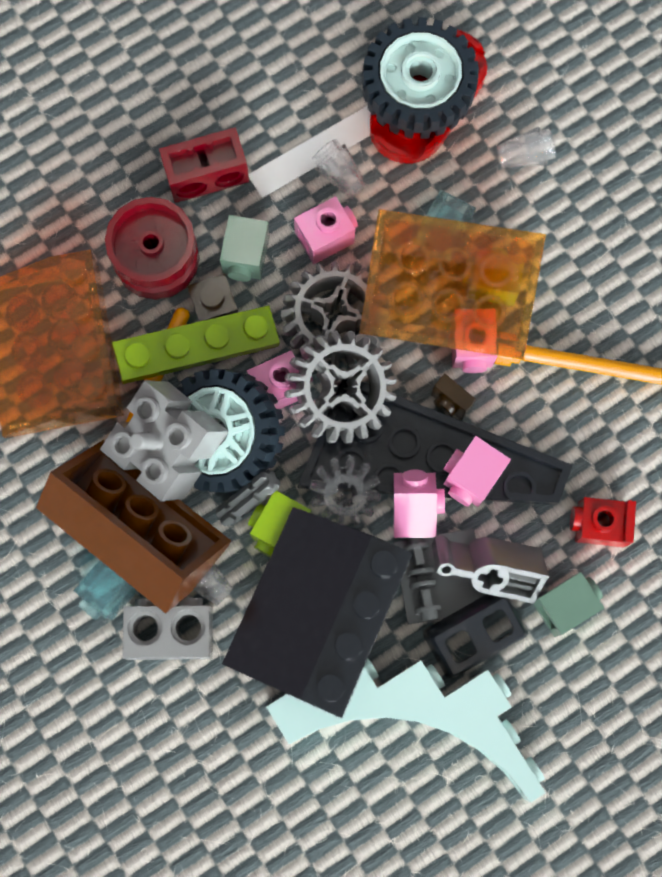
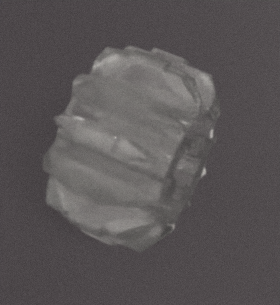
[310,455,381,526]

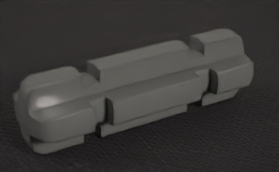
[216,470,280,526]

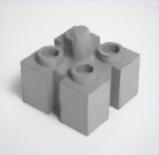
[100,380,229,501]

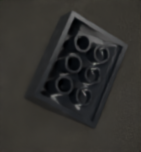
[222,507,413,718]

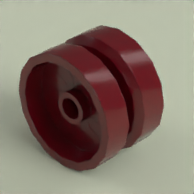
[105,197,200,300]

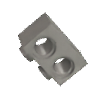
[123,598,213,660]

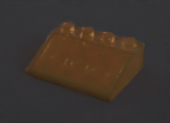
[360,209,546,360]
[0,249,124,438]

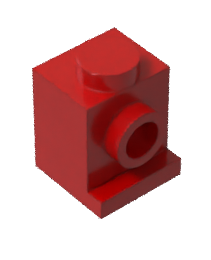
[570,497,636,548]

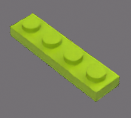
[112,305,280,384]

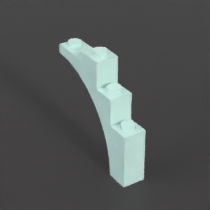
[266,658,546,802]

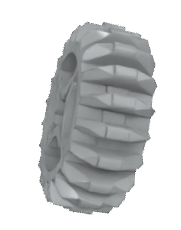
[281,261,389,368]
[284,330,397,443]

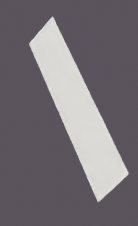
[249,106,371,198]

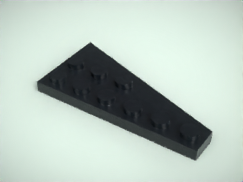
[298,377,573,505]

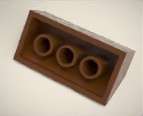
[36,440,231,614]

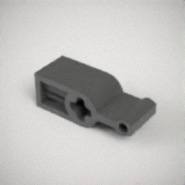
[431,536,549,604]

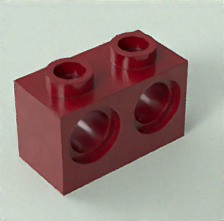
[159,127,249,203]

